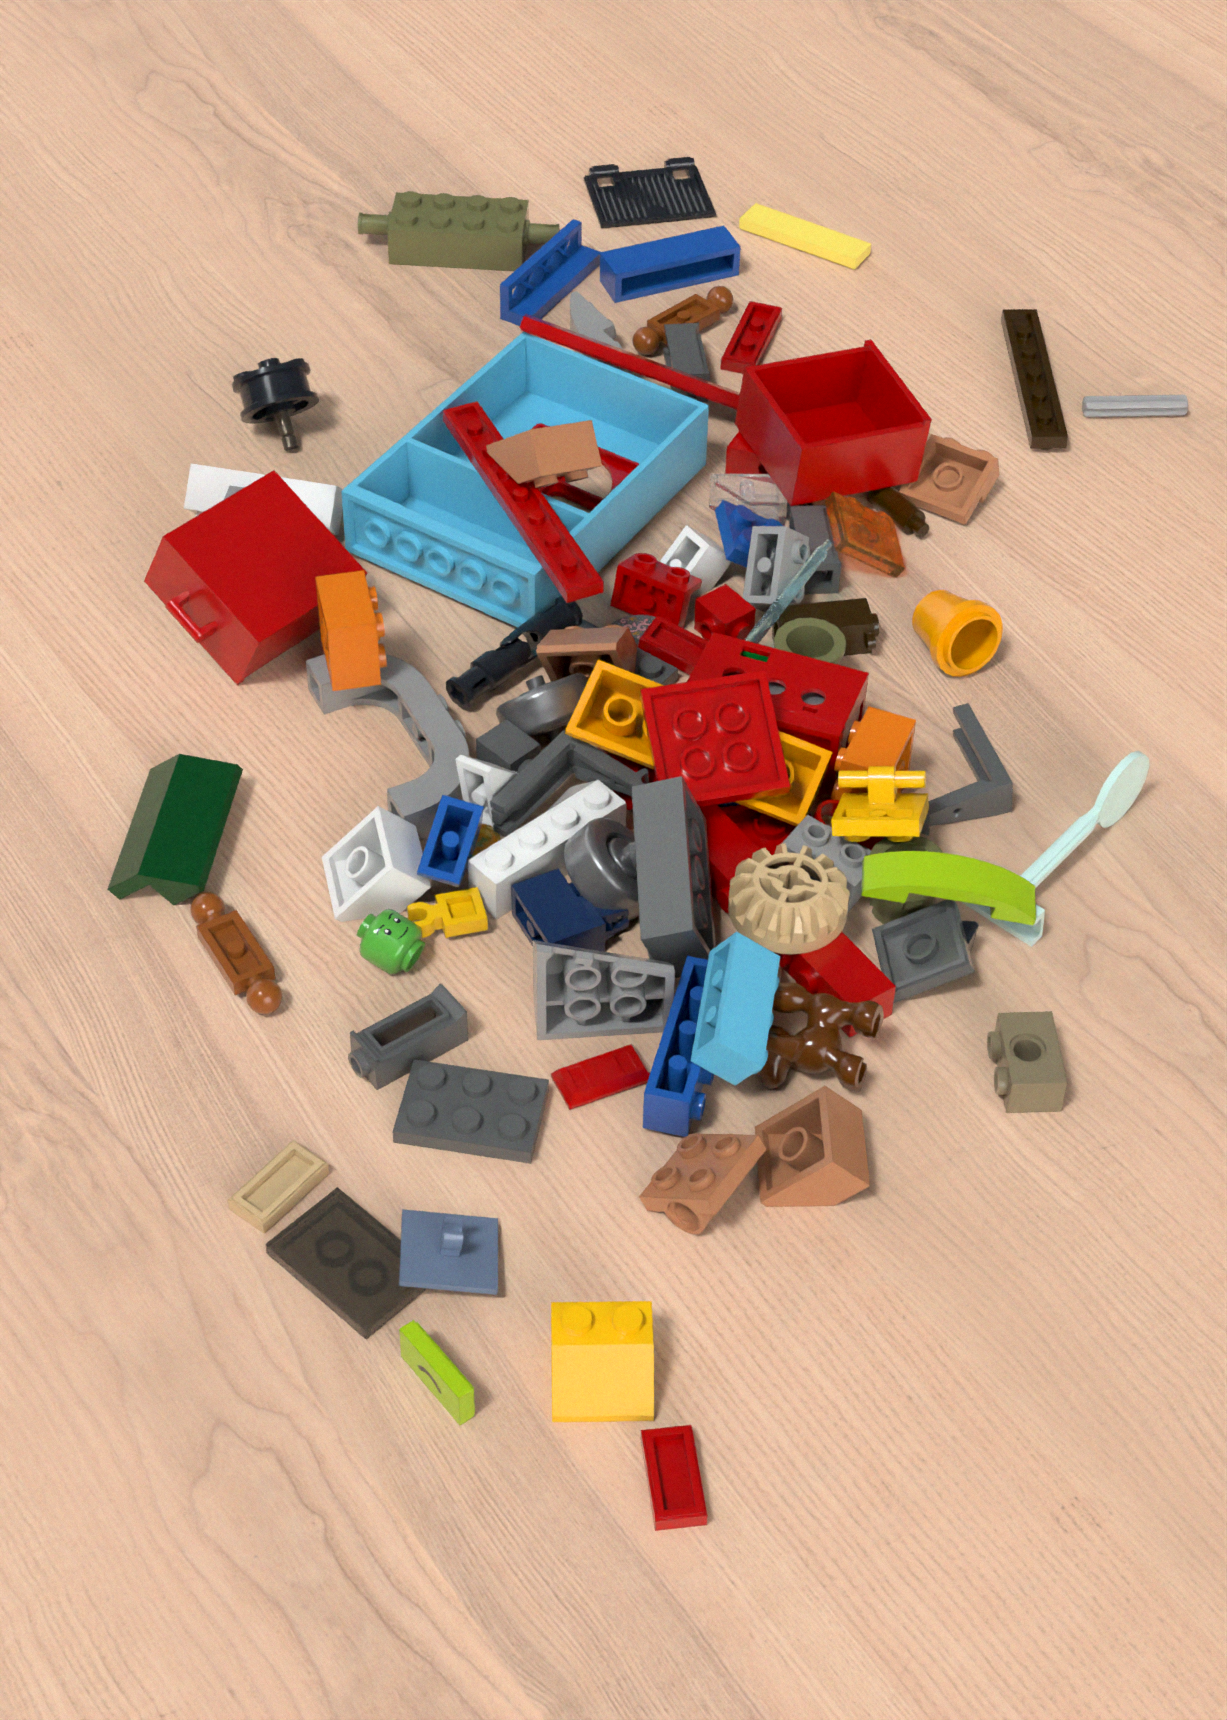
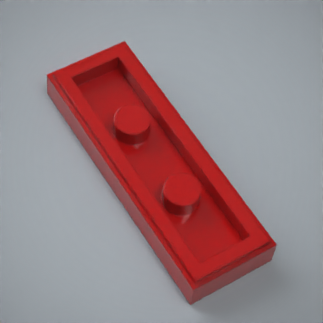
[720,301,782,374]

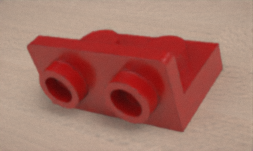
[610,553,702,628]

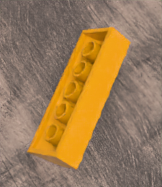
[565,659,832,827]

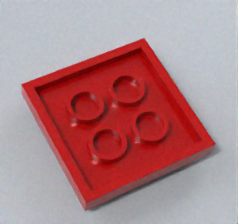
[640,670,790,807]

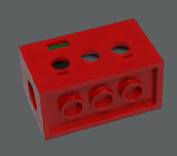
[687,632,869,796]

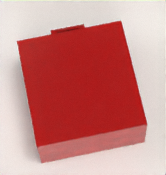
[735,339,932,506]
[144,470,367,686]

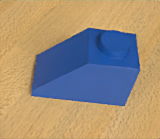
[417,795,484,887]

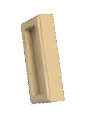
[228,1140,329,1234]

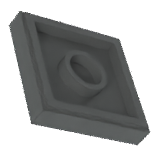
[872,899,975,1003]

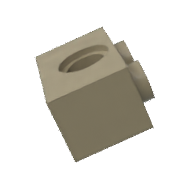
[987,1011,1067,1113]

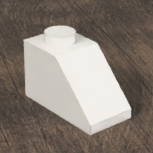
[660,525,731,599]
[455,755,519,837]

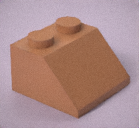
[486,420,602,488]
[536,625,637,681]
[755,1086,870,1207]

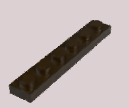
[1001,309,1068,450]

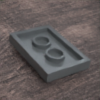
[393,1059,549,1164]

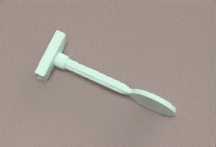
[962,751,1149,947]

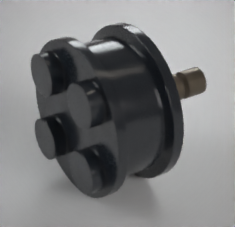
[232,358,319,451]

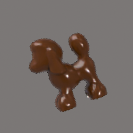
[757,982,884,1092]

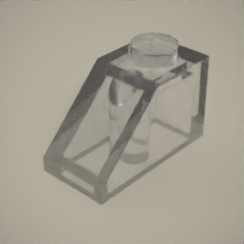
[709,474,787,526]

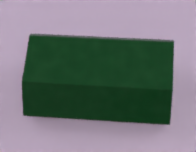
[107,754,243,906]

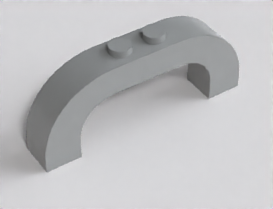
[306,654,469,841]

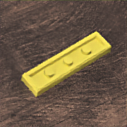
[739,203,871,269]

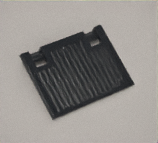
[584,157,716,228]

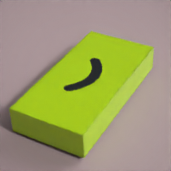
[399,1320,475,1425]

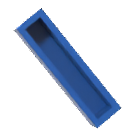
[600,225,741,303]

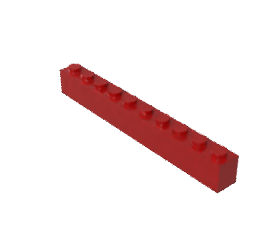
[597,747,896,1038]

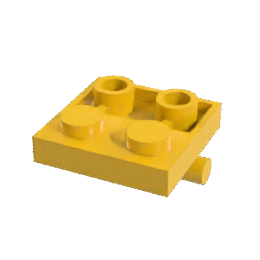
[831,766,929,842]

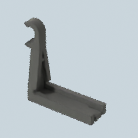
[921,703,1013,836]
[490,730,649,837]

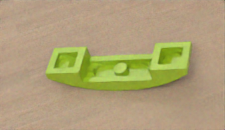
[861,851,1036,925]

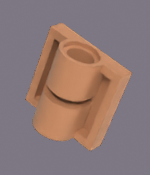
[639,1133,766,1234]

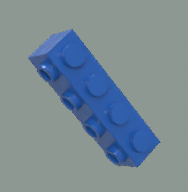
[643,956,715,1137]

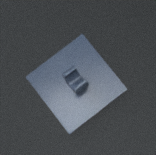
[399,1209,498,1295]

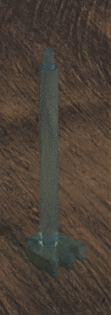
[744,539,833,644]

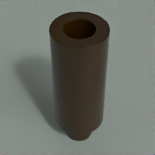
[867,486,930,537]

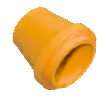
[912,590,1003,677]

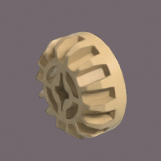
[728,843,850,954]

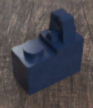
[511,868,629,952]

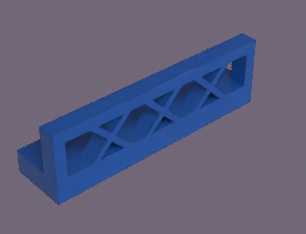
[500,219,600,326]

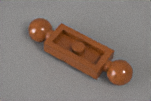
[632,286,733,355]
[190,892,282,1014]

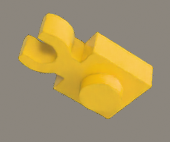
[407,887,488,938]

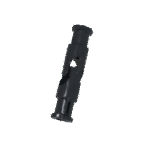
[446,595,583,710]

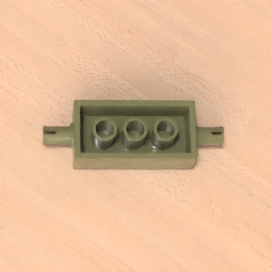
[358,191,560,272]

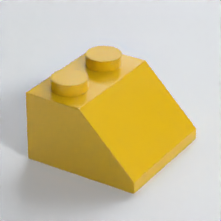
[551,1301,654,1422]

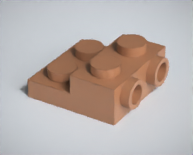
[899,434,1000,525]

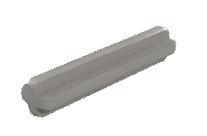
[1082,395,1188,418]

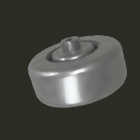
[496,673,588,742]
[564,818,639,921]

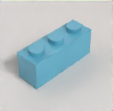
[691,932,780,1086]

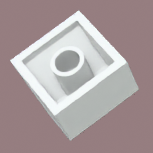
[322,806,431,922]

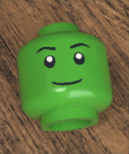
[357,909,425,974]

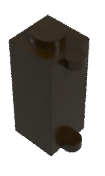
[772,598,879,656]

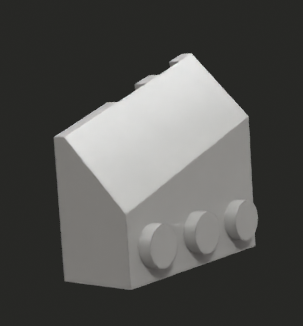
[533,940,675,1040]

